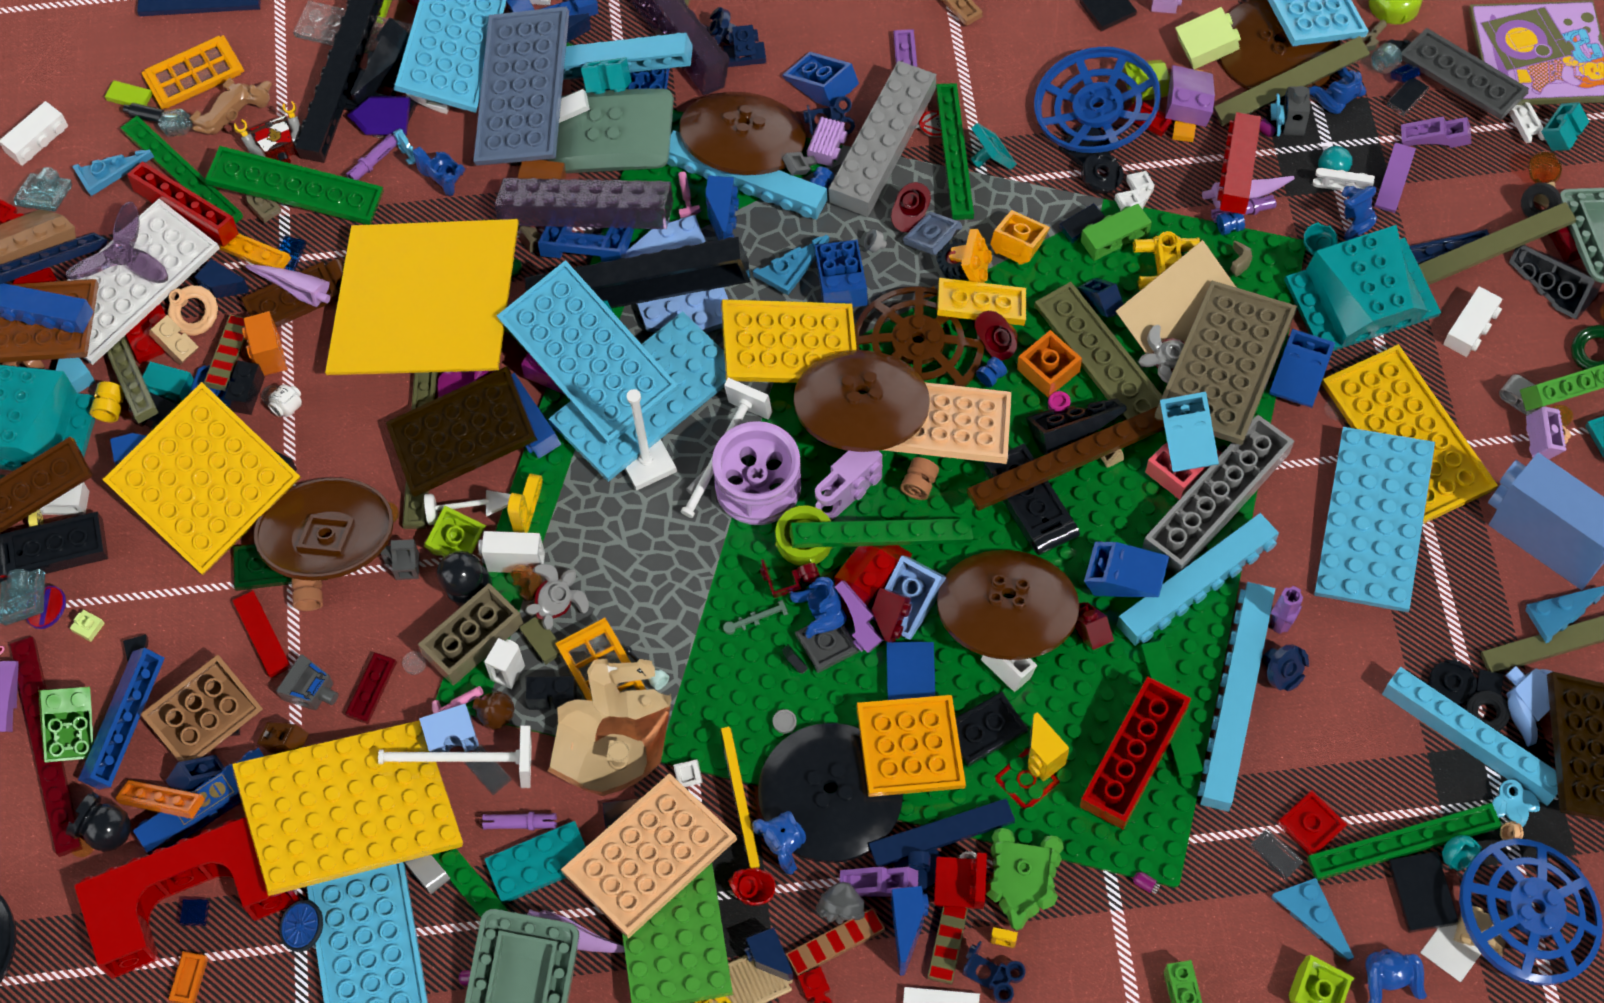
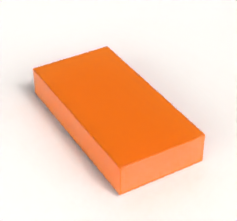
[168,952,208,1003]

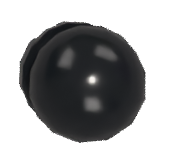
[436,550,492,607]
[66,792,131,852]

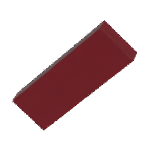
[345,652,397,724]

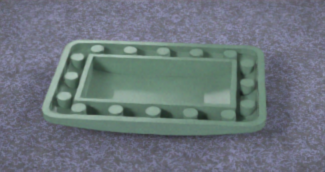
[548,89,674,173]
[1560,188,1604,283]
[465,909,579,1003]

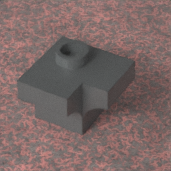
[381,539,420,580]

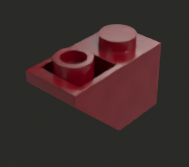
[872,588,912,642]
[1075,602,1114,650]

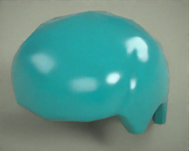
[1318,145,1353,172]
[1304,222,1338,255]
[1442,835,1482,871]

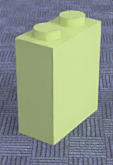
[1175,7,1241,69]

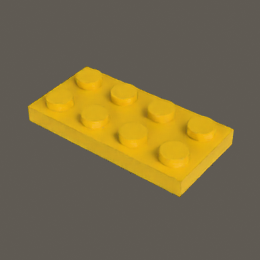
[937,278,1026,326]

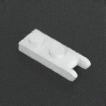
[1509,103,1545,143]
[1312,168,1375,191]

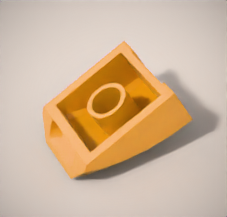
[990,210,1050,265]

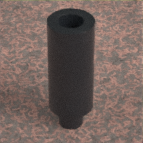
[123,103,166,125]

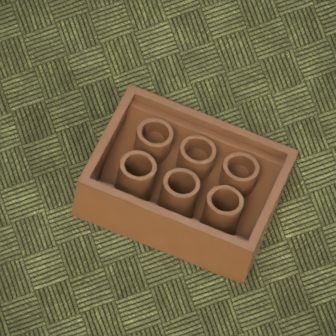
[0,209,76,265]
[140,655,263,762]

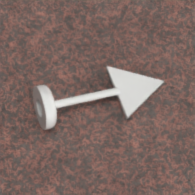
[424,490,511,525]

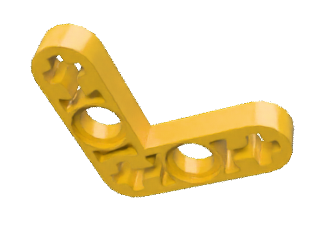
[507,473,543,533]

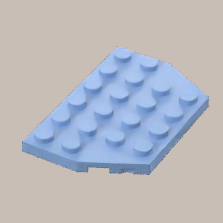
[625,215,728,333]

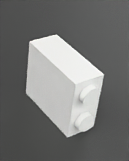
[478,531,545,574]

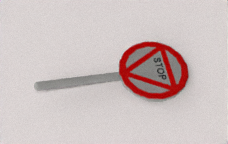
[916,110,942,137]

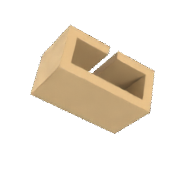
[149,315,198,366]

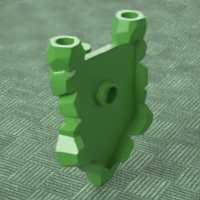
[986,828,1063,931]

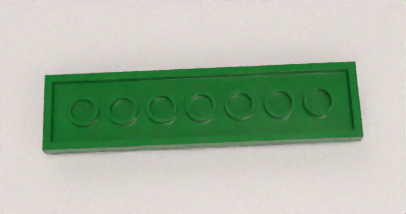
[205,146,384,225]

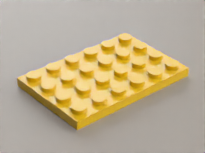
[721,299,857,383]

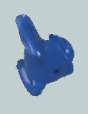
[1309,67,1366,114]
[413,147,466,197]
[1341,186,1377,241]
[790,577,847,638]
[752,811,806,875]
[1365,949,1427,1003]

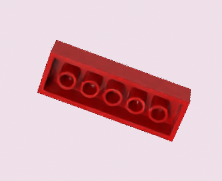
[1080,677,1191,830]

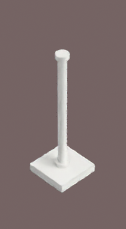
[681,378,772,518]
[625,389,677,491]
[378,726,532,788]

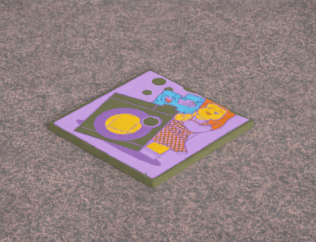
[1469,0,1604,105]

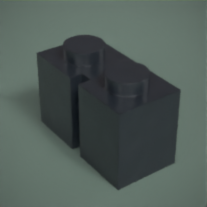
[224,361,265,415]
[526,676,577,710]

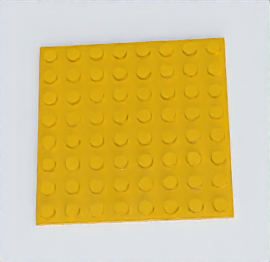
[325,219,519,375]

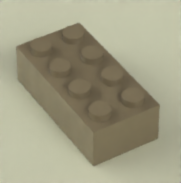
[418,583,523,686]

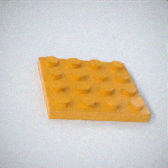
[856,695,966,797]

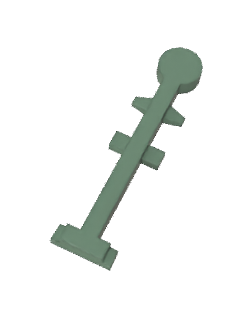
[723,600,788,635]

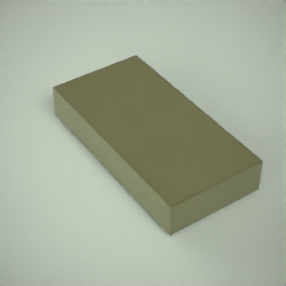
[519,616,561,665]

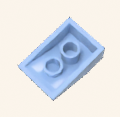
[873,556,946,640]

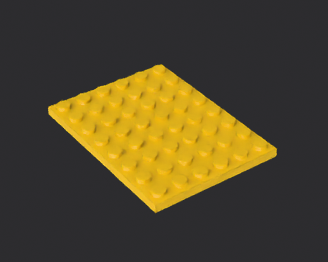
[232,720,463,896]

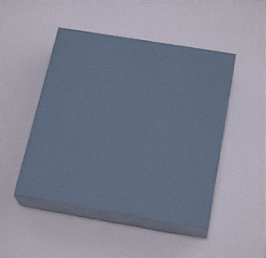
[903,211,963,255]

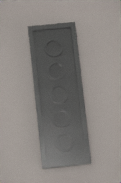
[1399,28,1529,120]

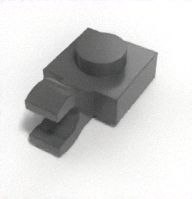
[782,152,818,176]

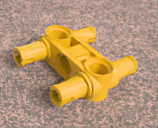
[1133,231,1200,290]

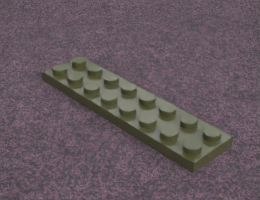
[1034,282,1162,421]

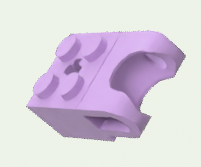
[815,451,883,521]

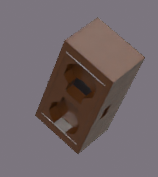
[257,722,309,753]

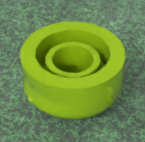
[1368,0,1423,25]
[775,505,832,566]

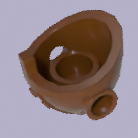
[473,691,515,730]

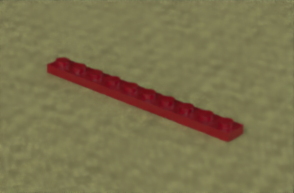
[10,636,83,857]

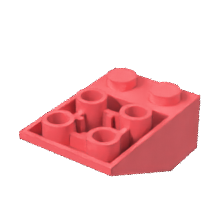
[1145,443,1222,500]

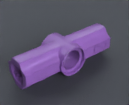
[1270,586,1303,634]

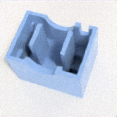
[419,704,480,752]

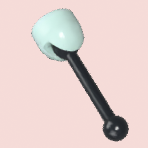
[624,646,669,690]

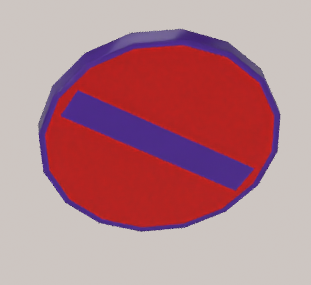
[26,586,66,629]

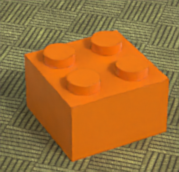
[242,311,288,376]
[1017,330,1082,398]

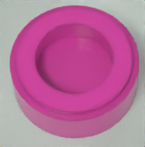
[1048,391,1071,413]

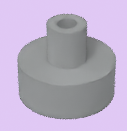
[864,229,887,252]

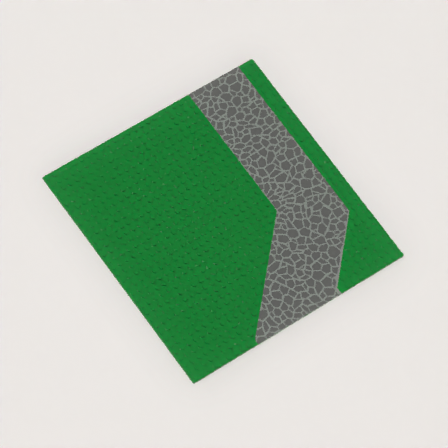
[436,110,1306,888]

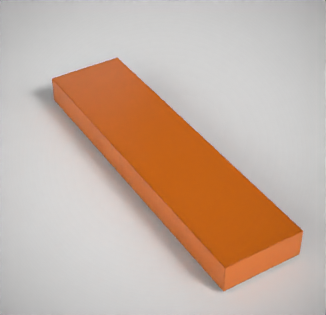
[115,780,205,819]

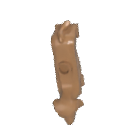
[190,78,272,135]

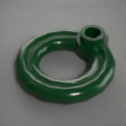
[1571,325,1604,370]

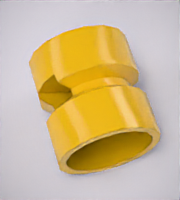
[89,381,125,423]

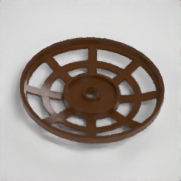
[855,286,984,387]

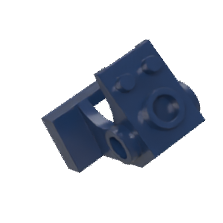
[723,25,766,67]

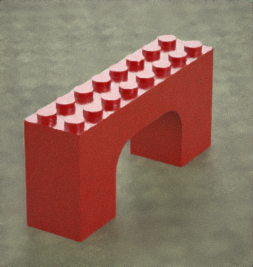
[74,817,300,979]

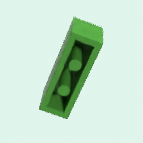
[1081,203,1152,261]

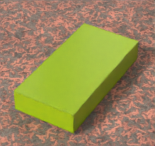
[105,80,153,106]

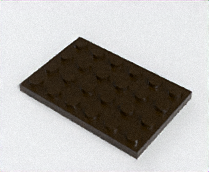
[386,366,537,497]
[1547,672,1604,821]

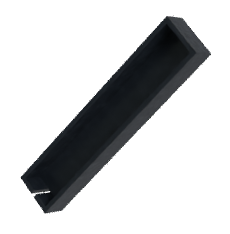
[525,237,751,309]

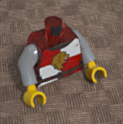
[234,101,302,163]

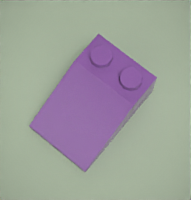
[1165,65,1215,127]

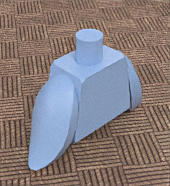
[1505,666,1554,747]

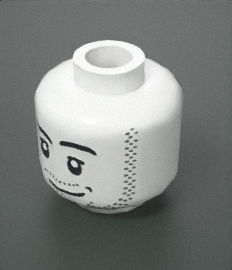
[268,384,302,417]

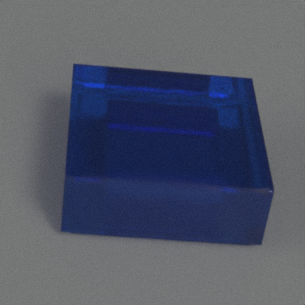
[1390,64,1421,83]
[180,899,210,926]

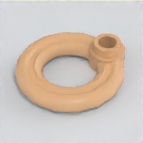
[168,285,218,336]

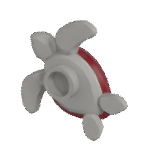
[1138,325,1185,384]
[525,564,589,630]

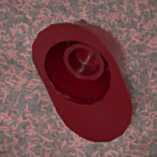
[891,182,931,233]
[975,310,1017,360]

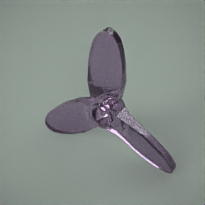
[65,202,168,283]

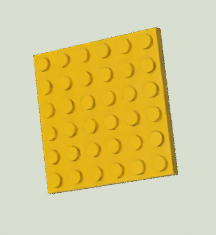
[103,382,301,575]

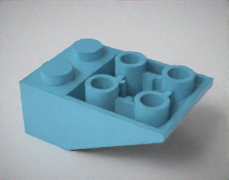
[1160,392,1219,472]

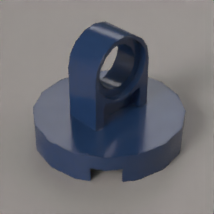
[702,7,736,48]
[1262,644,1309,691]
[894,849,941,891]

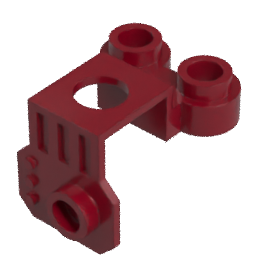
[760,559,820,598]

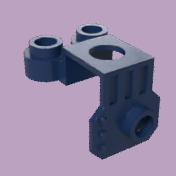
[803,96,855,135]
[963,941,1026,1003]

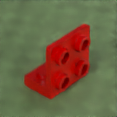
[934,853,987,909]

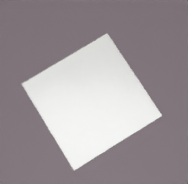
[1420,925,1481,982]

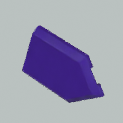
[347,96,411,135]

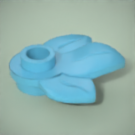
[1271,93,1285,136]
[1492,779,1540,827]

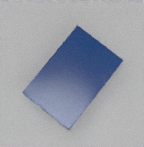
[887,642,935,700]

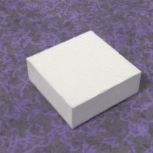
[673,759,703,787]

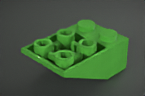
[38,687,93,762]

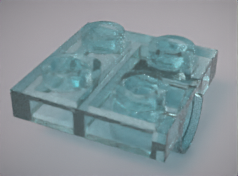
[13,167,72,212]
[0,569,45,626]

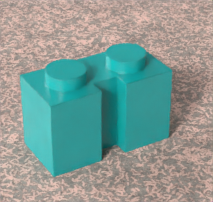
[581,57,632,94]
[1541,102,1590,151]
[143,361,194,404]

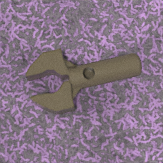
[1361,20,1387,51]

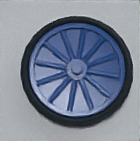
[279,900,323,952]

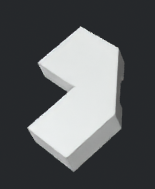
[1114,171,1155,210]

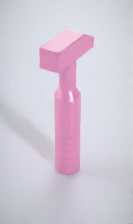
[678,172,700,219]
[432,686,484,714]

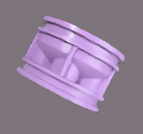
[712,421,801,525]

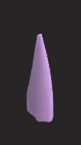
[1202,176,1294,209]
[246,264,330,307]
[527,910,625,953]

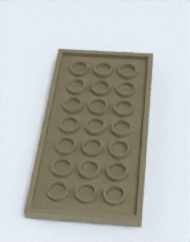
[1155,280,1297,445]

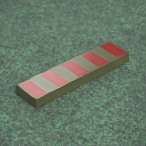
[204,314,245,391]
[928,907,968,985]

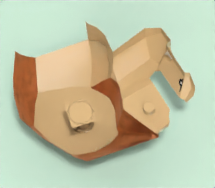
[548,659,671,796]

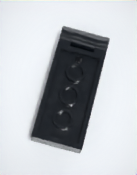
[984,443,1080,555]
[0,511,109,583]

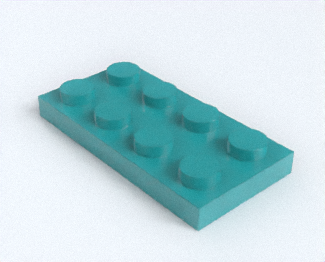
[484,821,586,905]

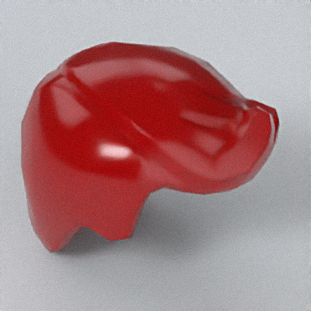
[728,867,776,906]

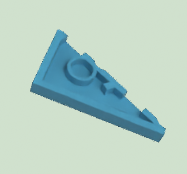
[72,149,154,196]
[753,235,829,295]
[1526,586,1604,643]
[1271,878,1354,961]

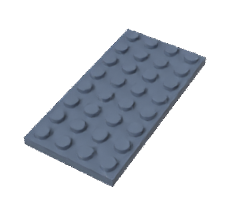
[473,6,569,166]

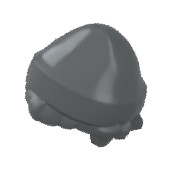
[816,882,865,924]

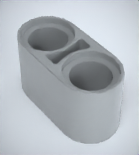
[1499,374,1542,415]
[404,855,450,895]

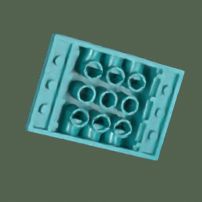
[1284,225,1441,351]
[0,365,95,471]

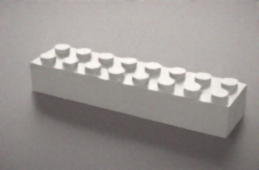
[829,61,937,217]
[1142,415,1294,575]

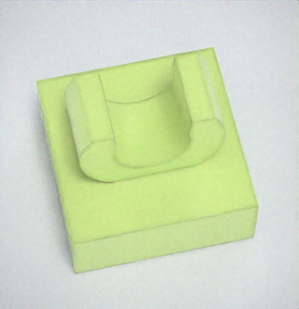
[70,610,105,642]

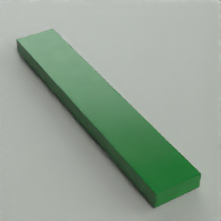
[1140,640,1203,778]

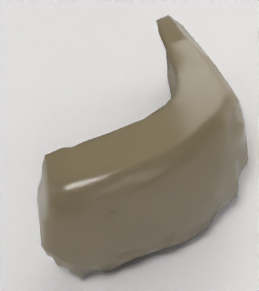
[1230,241,1252,277]

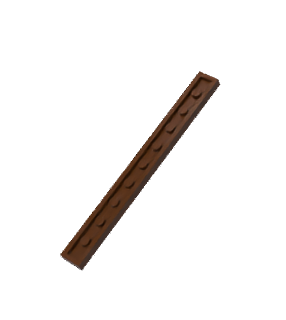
[967,406,1165,511]

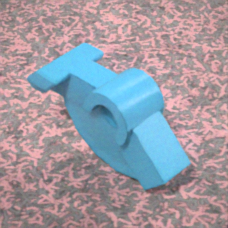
[393,129,416,165]

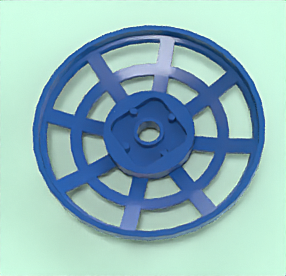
[1034,47,1161,153]
[1459,839,1602,986]

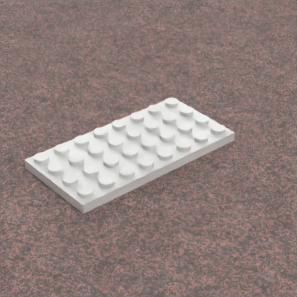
[67,199,220,365]

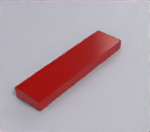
[232,590,292,678]

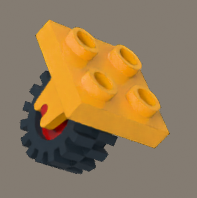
[937,229,992,283]

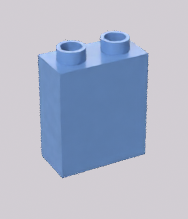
[1488,452,1604,590]

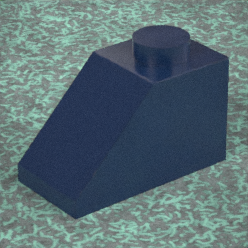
[195,259,249,298]
[1077,278,1124,317]
[166,755,224,792]
[744,927,793,981]

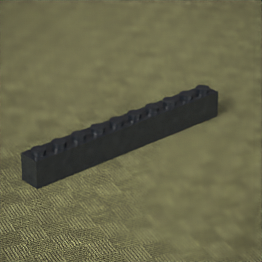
[295,0,384,163]

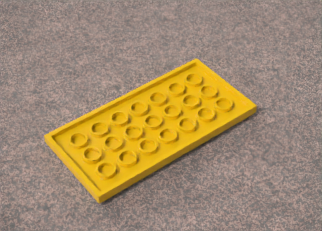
[1321,344,1498,524]

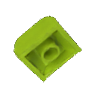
[1122,60,1170,103]
[424,506,486,556]
[1289,955,1354,1003]

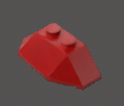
[834,545,912,621]

